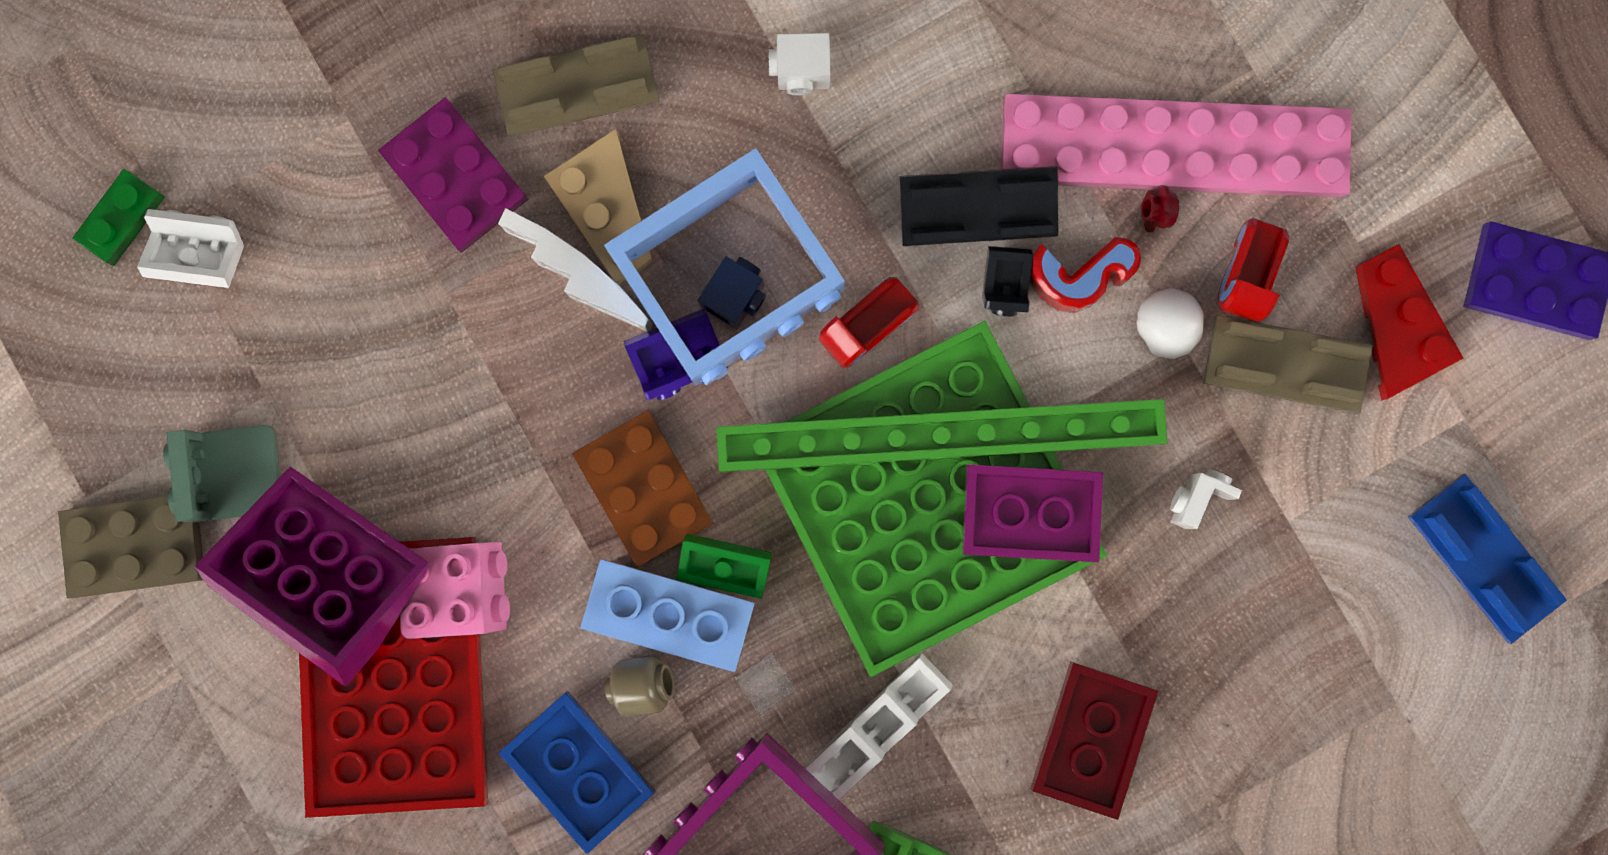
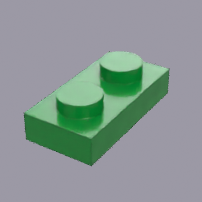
[72,168,165,266]
[676,533,772,599]

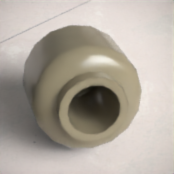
[605,655,675,717]

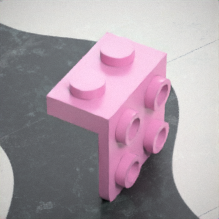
[400,542,510,639]

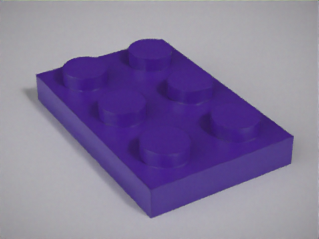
[1463,221,1608,340]

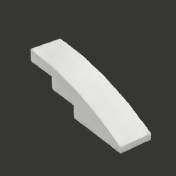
[498,208,653,331]
[804,653,953,800]

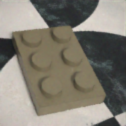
[58,496,204,599]

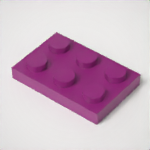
[378,97,529,253]
[962,464,1103,563]

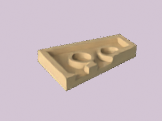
[544,129,653,285]

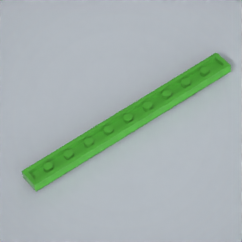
[716,399,1168,472]

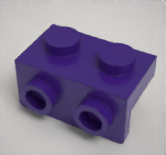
[624,308,728,400]

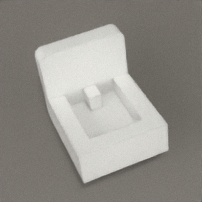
[1170,469,1242,529]

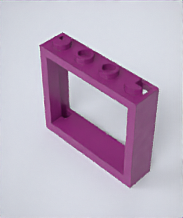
[643,733,885,855]

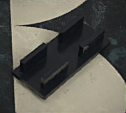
[899,166,1058,246]

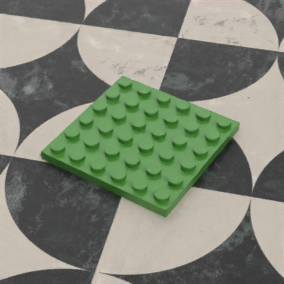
[766,321,1108,678]

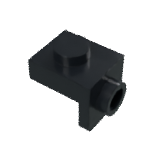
[982,246,1033,317]

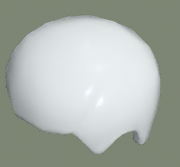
[1136,288,1204,359]

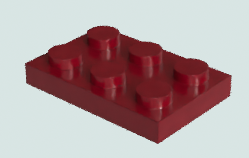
[1030,661,1159,820]

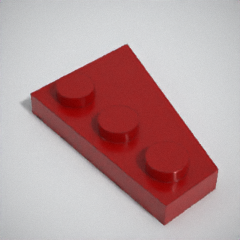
[1355,244,1464,401]

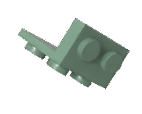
[163,425,280,522]

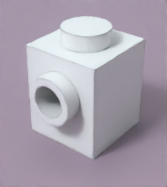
[769,33,830,96]

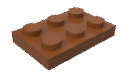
[572,410,714,568]

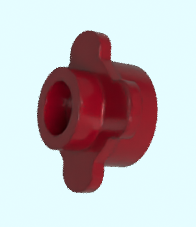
[1141,185,1179,233]

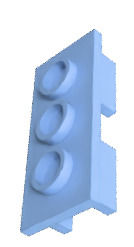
[580,559,755,672]

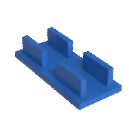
[1408,474,1567,644]

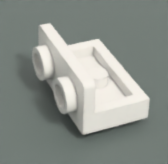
[137,209,244,288]

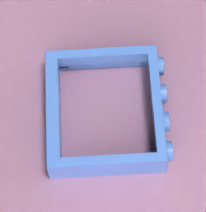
[604,148,845,386]

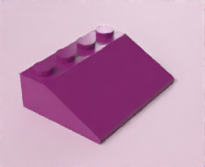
[194,466,430,687]

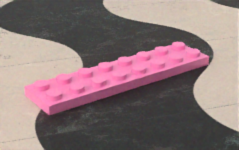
[1001,94,1352,198]

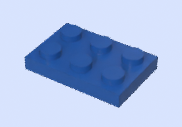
[498,691,656,854]

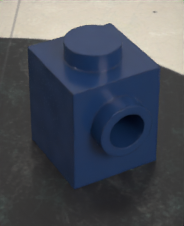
[697,256,767,330]

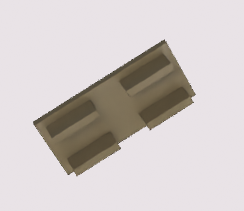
[492,34,660,138]
[1203,315,1373,414]

